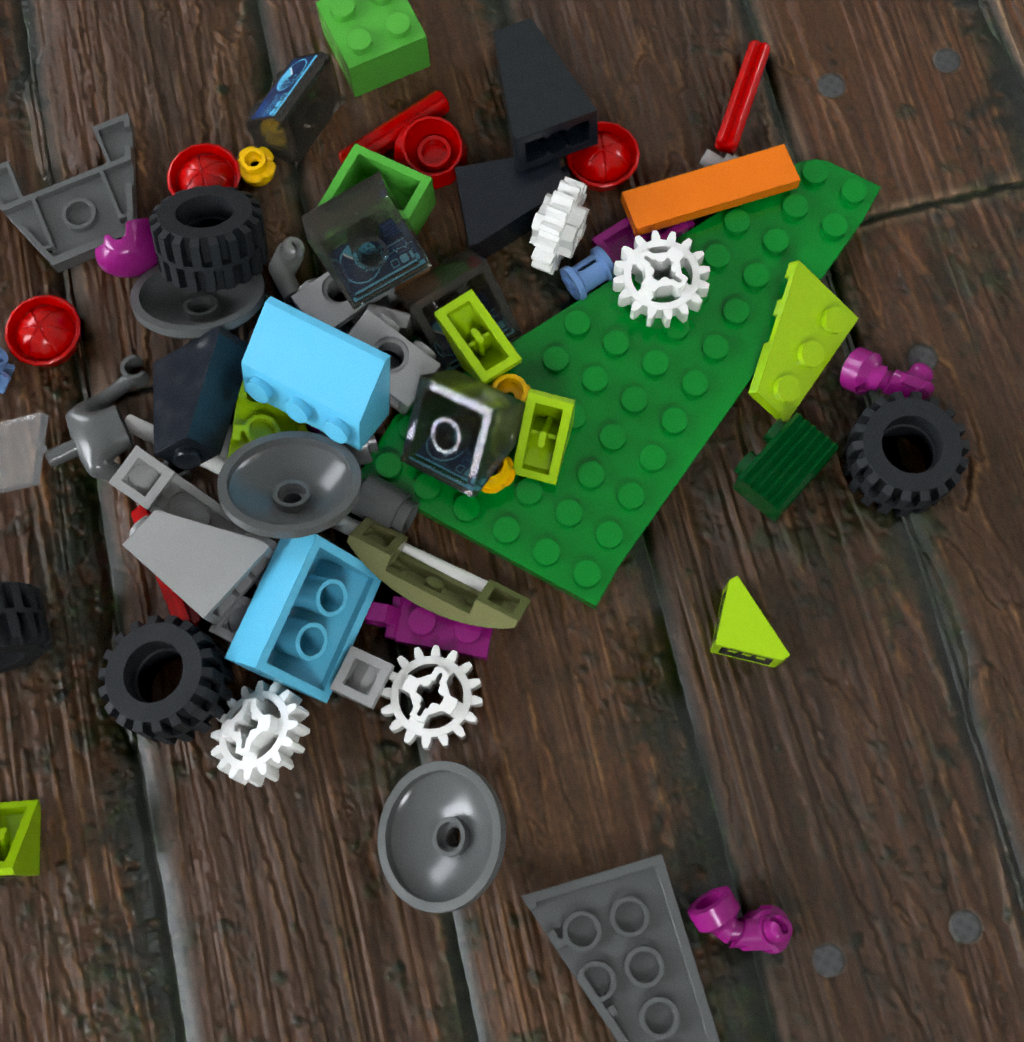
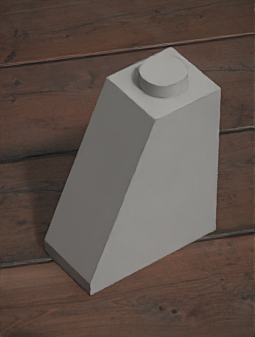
[122,510,274,626]

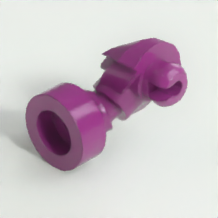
[840,347,934,400]
[687,886,793,954]

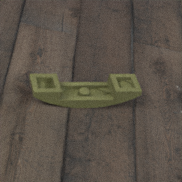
[347,517,531,629]

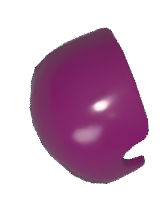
[95,218,158,278]

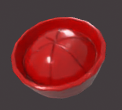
[394,116,467,189]
[566,121,640,192]
[167,143,241,196]
[5,295,80,367]

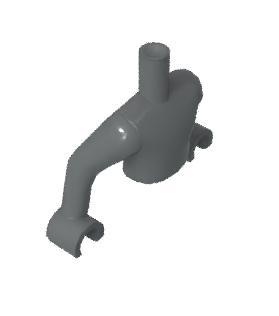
[44,354,192,482]

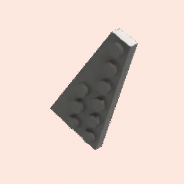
[521,854,720,1042]

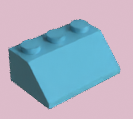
[241,296,390,451]
[224,534,381,703]

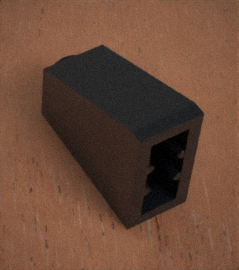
[455,157,570,264]
[153,326,248,471]

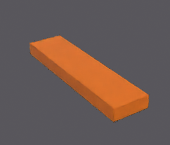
[620,144,801,237]

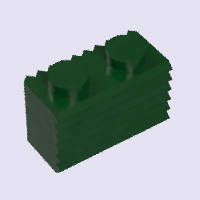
[733,413,839,523]

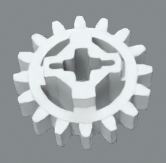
[529,176,590,275]
[612,230,710,328]
[381,645,483,750]
[210,680,310,787]

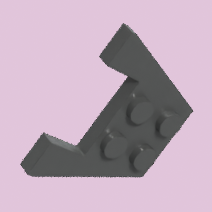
[0,113,138,273]

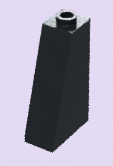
[493,18,598,173]

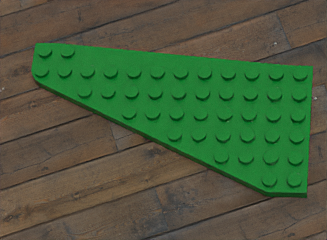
[361,159,881,610]

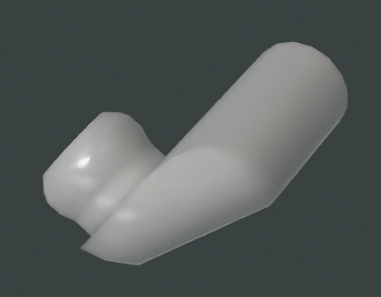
[268,236,305,303]

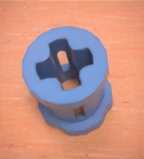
[560,246,617,301]

